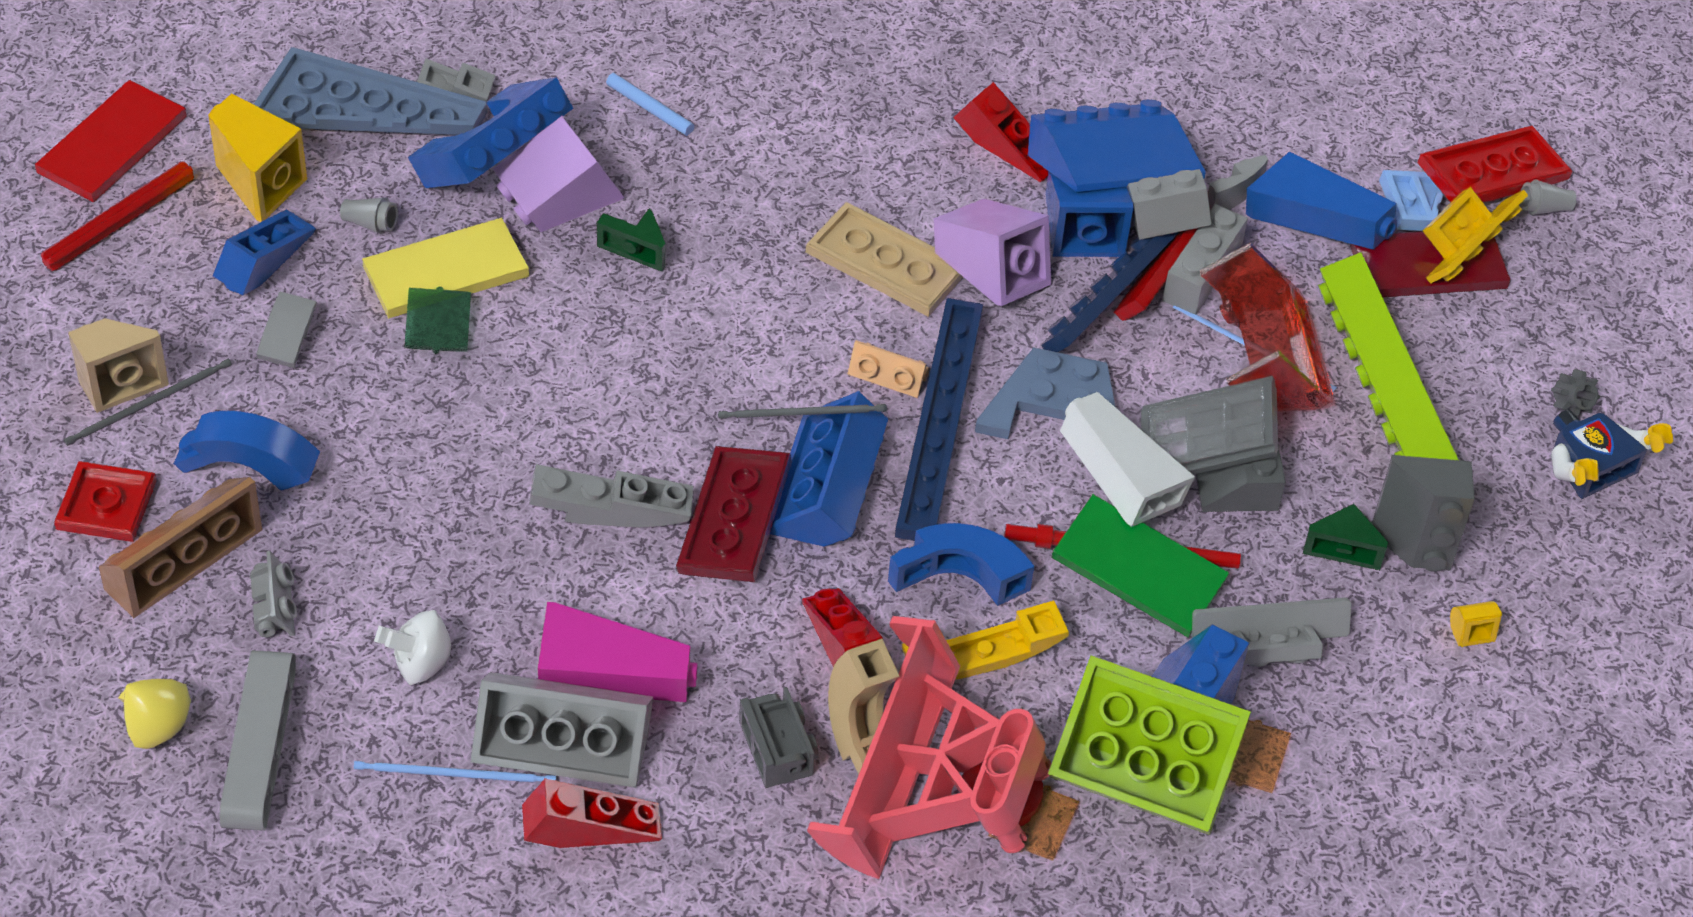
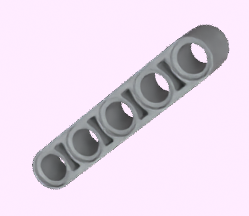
[220,650,296,831]

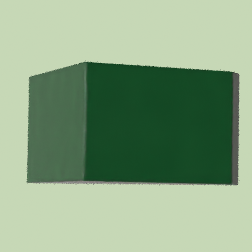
[1302,503,1388,571]

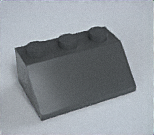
[1194,400,1286,512]
[1372,455,1475,571]

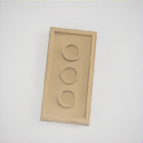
[805,202,963,317]

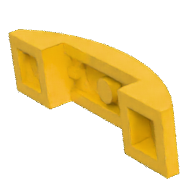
[902,600,1069,680]

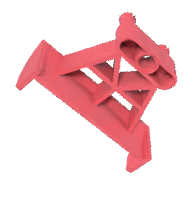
[807,616,1052,879]

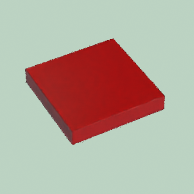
[54,461,157,542]

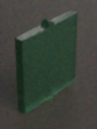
[404,286,471,354]

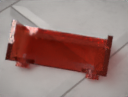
[1200,242,1334,412]

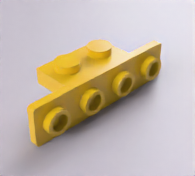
[1422,187,1528,284]

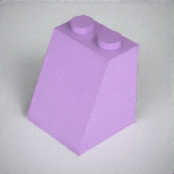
[493,116,624,232]
[933,199,1051,306]

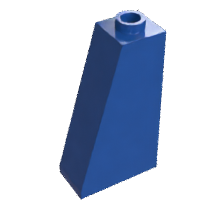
[1246,151,1397,249]

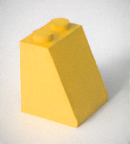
[208,93,307,222]

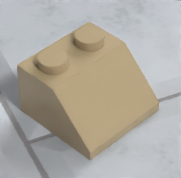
[68,318,169,413]

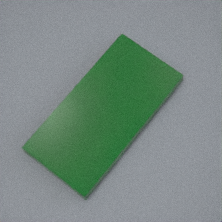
[1051,494,1229,638]

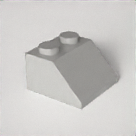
[1127,169,1211,240]

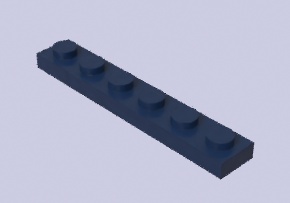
[1041,231,1180,352]

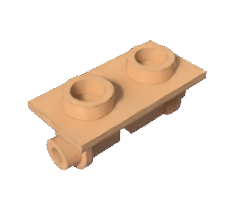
[847,340,930,398]

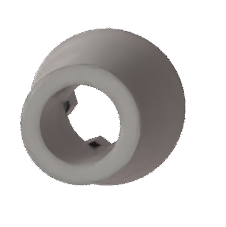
[1520,180,1576,215]
[340,197,398,234]

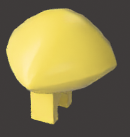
[118,679,191,749]

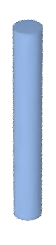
[606,73,695,136]

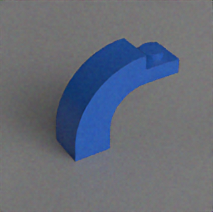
[173,411,320,491]
[888,523,1035,606]

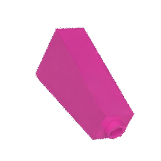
[538,602,698,702]

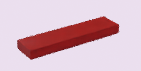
[1114,228,1198,321]

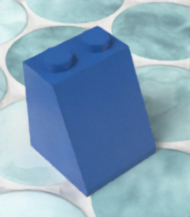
[1045,171,1133,257]
[1152,624,1249,704]

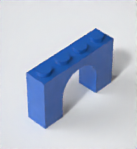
[408,77,574,188]

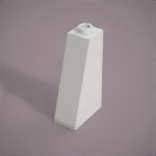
[1060,392,1195,527]

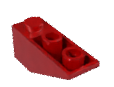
[953,82,1048,182]
[802,588,883,667]
[522,778,662,848]

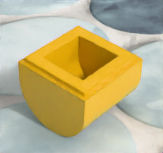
[1450,601,1502,647]

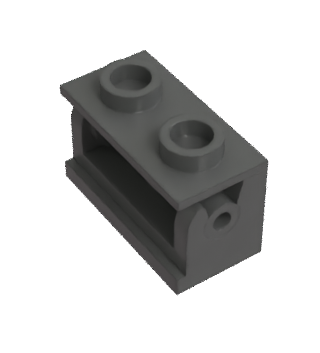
[739,687,819,788]

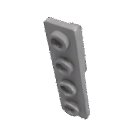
[1192,597,1351,667]

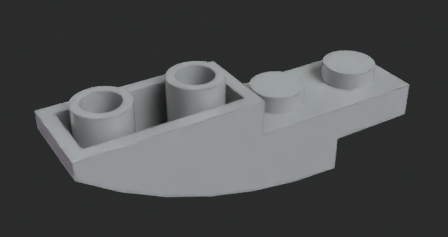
[529,464,693,528]

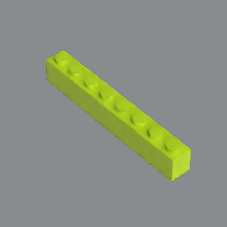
[1318,252,1458,460]

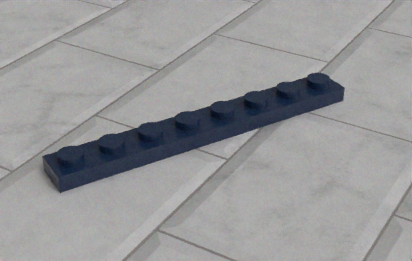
[895,298,983,541]

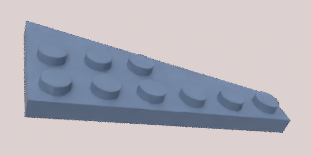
[254,47,488,135]

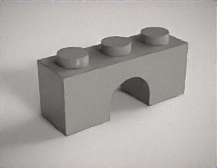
[1162,204,1248,315]

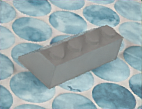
[470,672,653,788]

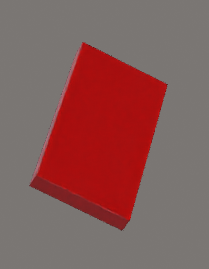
[35,80,187,203]
[1417,125,1573,203]

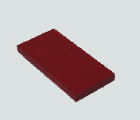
[1350,232,1510,298]
[676,446,792,582]

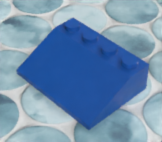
[1028,99,1206,192]

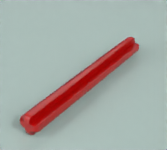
[41,161,194,271]

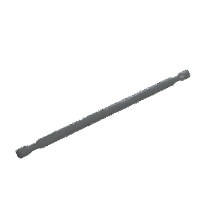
[63,358,232,446]
[718,404,887,419]

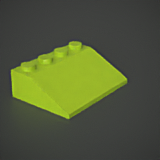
[1048,655,1251,835]

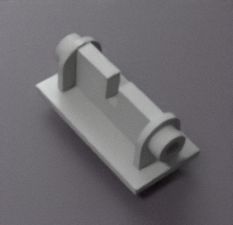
[250,551,297,637]

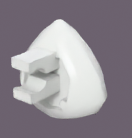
[374,610,451,685]

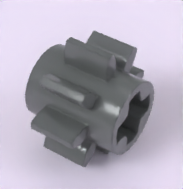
[1551,369,1601,417]

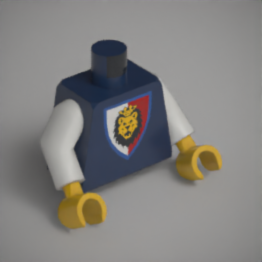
[1551,409,1674,499]

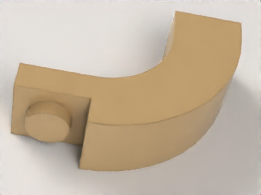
[828,639,900,775]

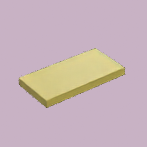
[362,218,529,319]

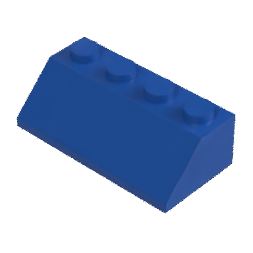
[770,391,888,547]

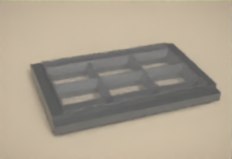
[1141,376,1278,475]

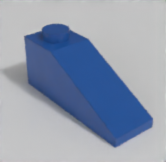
[213,209,316,296]

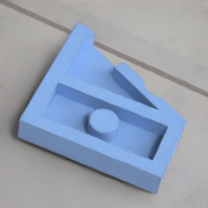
[1379,170,1443,231]

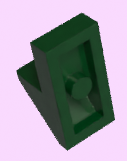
[596,208,666,272]

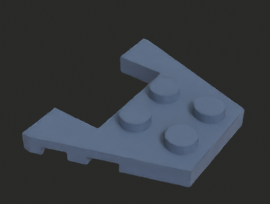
[975,347,1116,439]

